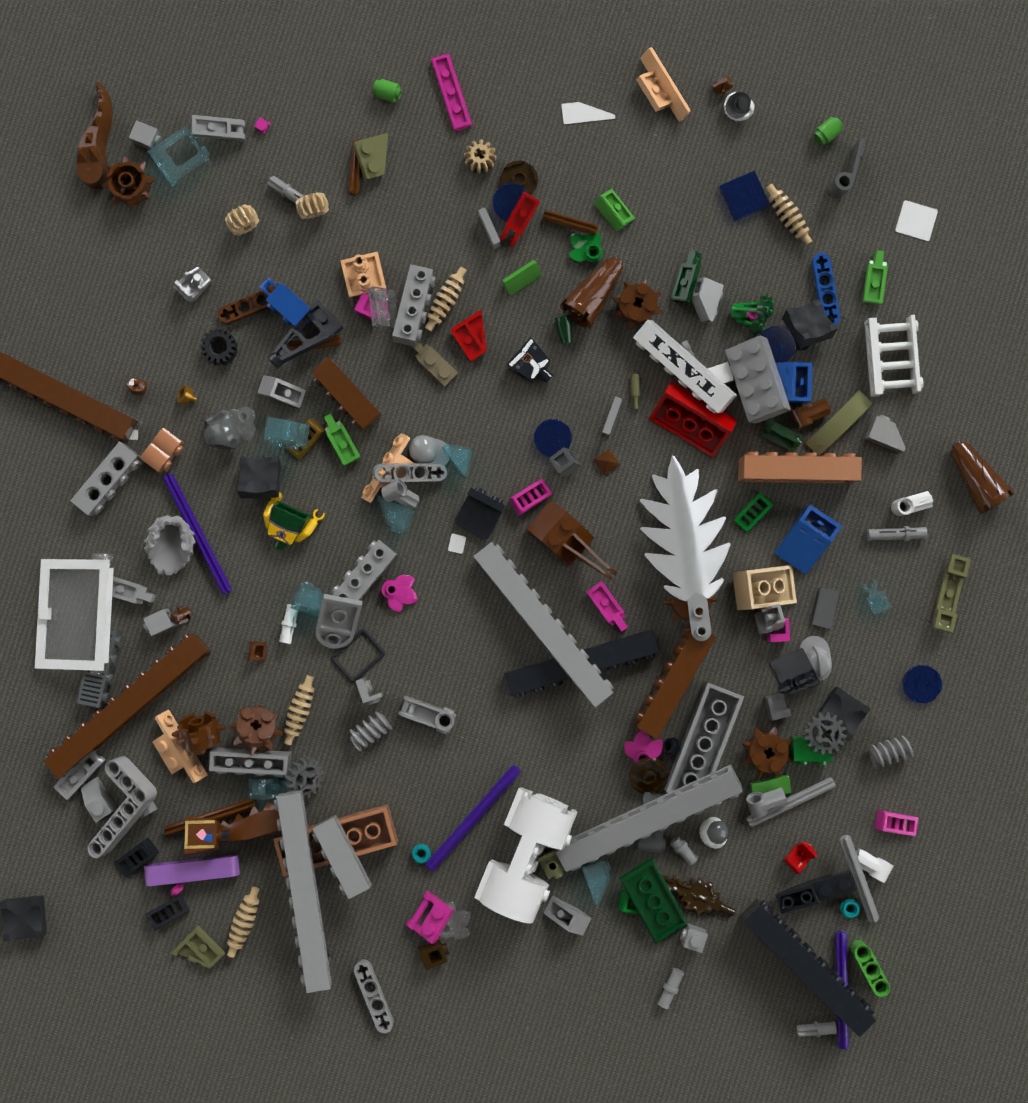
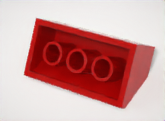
[649,381,737,458]

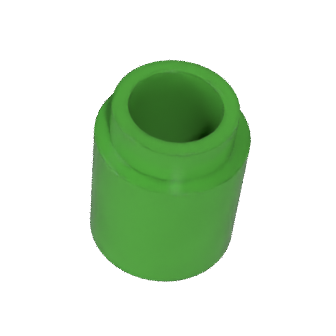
[372,79,402,103]
[814,117,843,145]

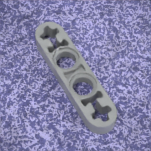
[372,463,447,482]
[354,959,394,1033]

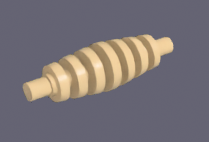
[766,184,812,245]
[425,267,467,331]
[284,675,314,745]
[227,887,260,958]

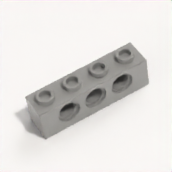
[70,441,141,516]

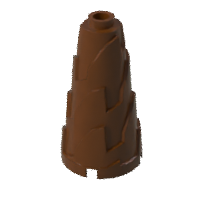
[560,257,623,328]
[951,440,1015,514]

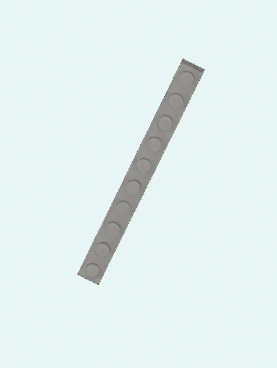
[473,542,614,709]
[555,765,743,872]
[274,790,332,993]

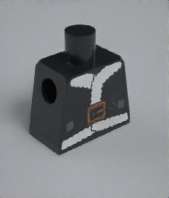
[506,337,554,384]

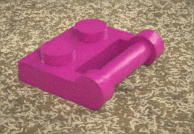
[406,891,455,944]

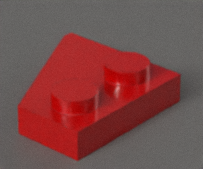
[450,310,487,362]

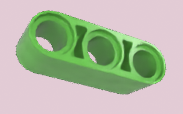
[850,940,890,997]

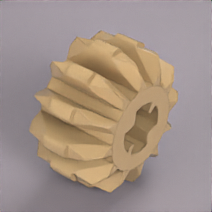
[464,139,496,173]
[296,192,329,219]
[225,204,259,236]

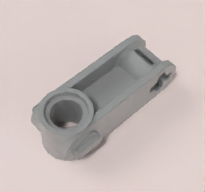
[398,696,456,734]

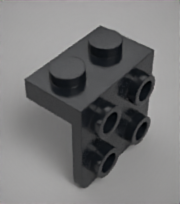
[455,486,505,539]

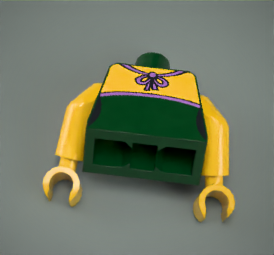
[263,492,325,550]

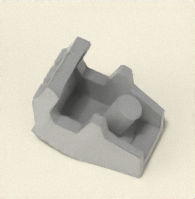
[173,267,212,303]
[754,604,785,634]

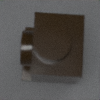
[418,939,449,970]

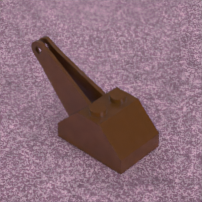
[526,500,617,580]

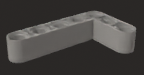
[87,756,157,858]

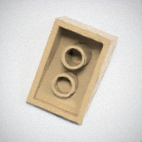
[732,565,797,610]

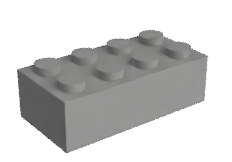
[725,335,791,424]

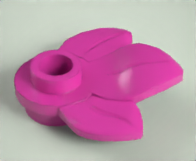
[381,575,418,612]
[624,730,663,763]

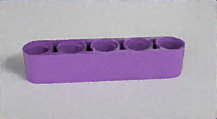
[144,854,240,886]

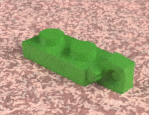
[862,250,888,305]
[324,414,362,466]

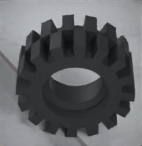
[201,329,238,365]

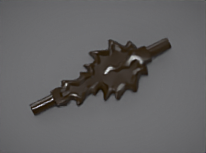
[662,875,735,917]

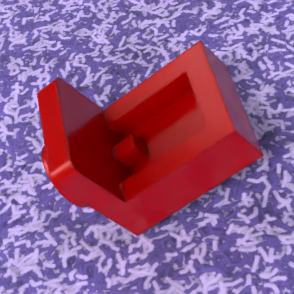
[783,841,818,874]

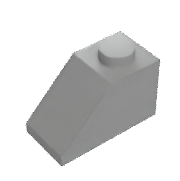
[257,375,306,408]
[864,415,906,454]
[80,777,118,823]
[544,896,591,935]

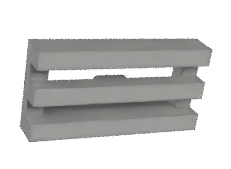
[478,208,500,249]
[601,396,622,437]

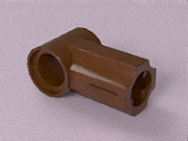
[789,398,831,430]

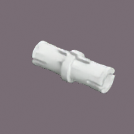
[279,604,299,644]

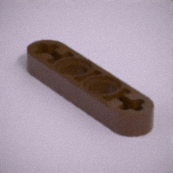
[218,284,279,324]

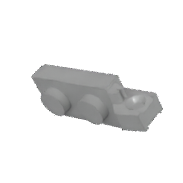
[112,576,156,604]

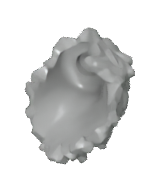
[144,515,195,576]

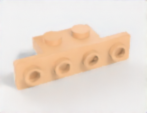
[636,47,690,122]
[361,433,414,503]
[152,710,207,783]

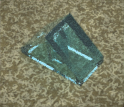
[442,444,472,478]

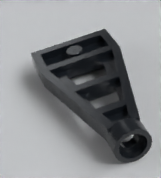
[268,300,344,369]

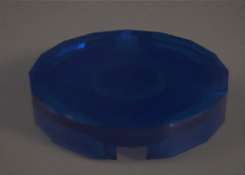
[492,183,528,221]
[761,326,796,363]
[534,419,572,457]
[902,665,942,703]

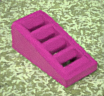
[509,478,552,516]
[875,810,919,837]

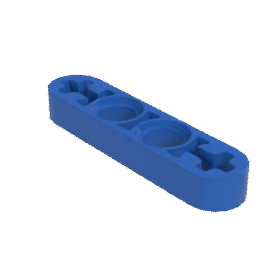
[811,253,840,325]

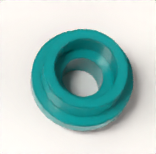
[412,844,431,864]
[840,898,860,918]

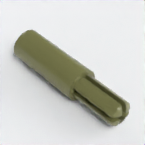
[631,374,640,410]

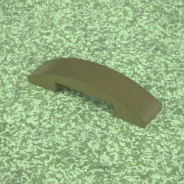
[805,390,872,456]
[933,554,971,633]

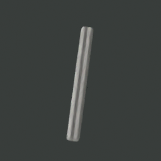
[746,777,836,827]
[839,835,879,923]

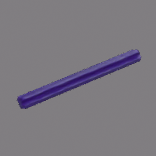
[835,931,849,1049]

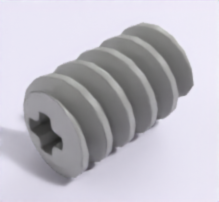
[350,711,392,752]
[869,735,914,769]

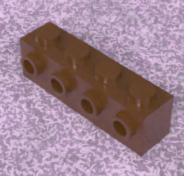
[312,356,382,431]

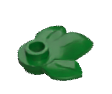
[569,231,603,263]

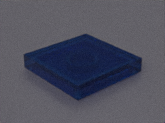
[719,170,770,222]

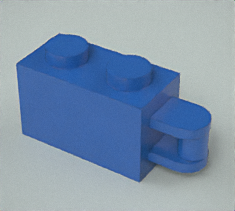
[259,277,311,326]

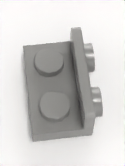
[356,677,383,705]

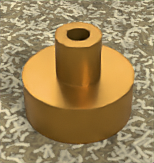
[177,385,197,405]

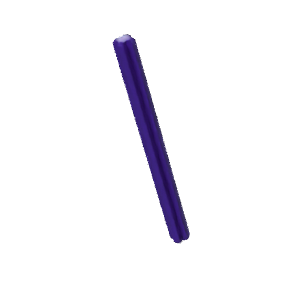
[163,473,232,594]
[425,765,521,871]

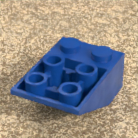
[776,362,812,404]
[774,505,842,575]

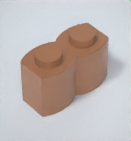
[140,428,184,473]

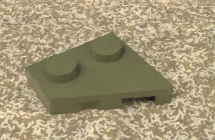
[352,133,388,181]
[171,925,225,968]

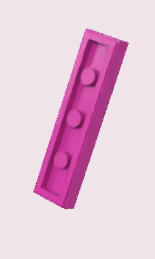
[431,53,472,132]

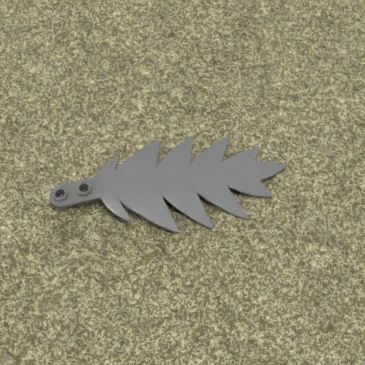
[640,456,731,641]

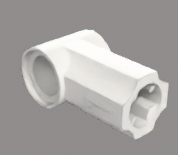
[891,491,933,516]
[856,849,894,883]

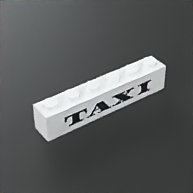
[633,320,737,413]

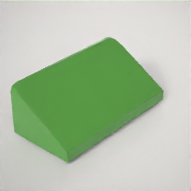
[594,189,635,232]
[503,260,541,296]
[749,774,791,794]

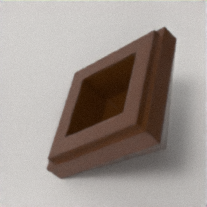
[593,449,620,475]
[248,641,267,661]

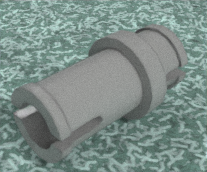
[670,836,698,866]

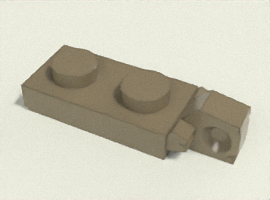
[412,341,458,387]

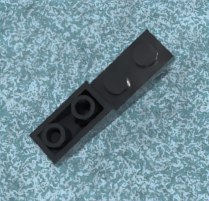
[775,871,857,914]

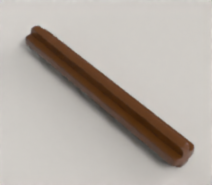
[164,797,257,836]

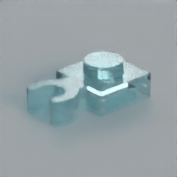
[862,579,891,615]

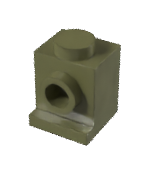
[538,848,565,880]

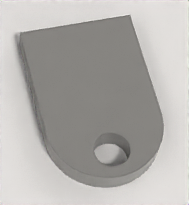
[316,594,362,648]

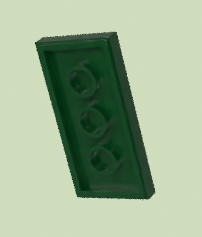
[619,858,688,944]

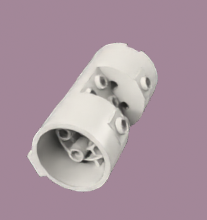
[474,787,578,923]

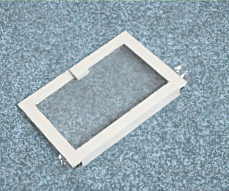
[35,553,114,675]

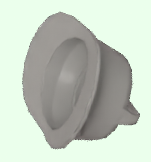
[800,636,832,681]

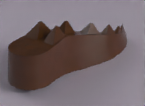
[76,81,113,189]
[220,802,280,842]

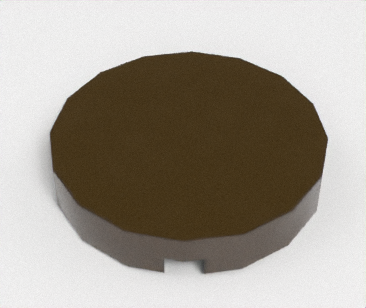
[500,160,538,200]
[629,757,668,794]

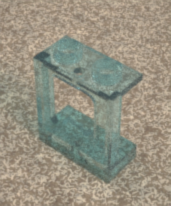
[148,126,211,188]

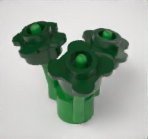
[731,293,774,338]

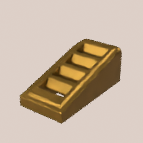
[285,418,326,460]

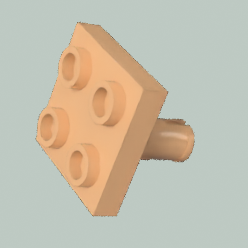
[340,252,387,299]

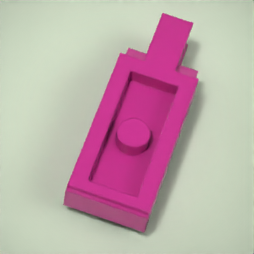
[586,581,628,632]

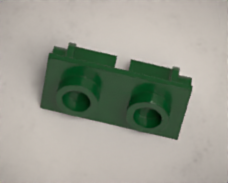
[760,419,803,453]

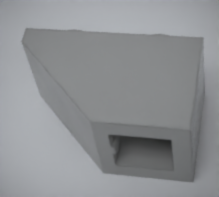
[691,277,724,323]

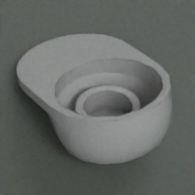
[409,435,451,468]

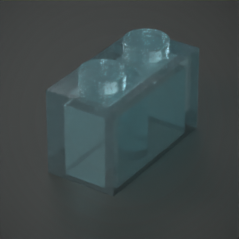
[264,417,310,450]

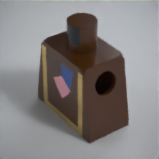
[184,816,231,856]

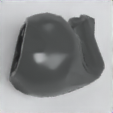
[204,409,240,449]

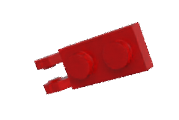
[499,191,540,247]

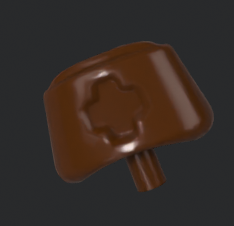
[713,75,733,94]
[126,377,147,396]
[170,606,192,625]

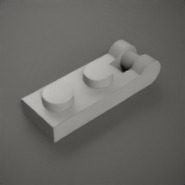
[191,115,245,142]
[53,751,106,800]

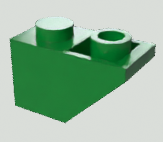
[790,736,833,765]

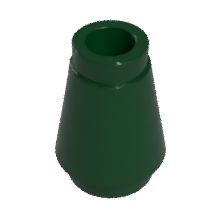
[554,315,573,344]

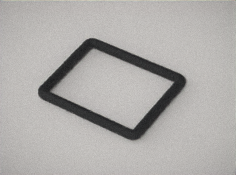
[331,629,385,683]

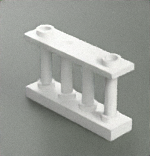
[864,315,923,397]

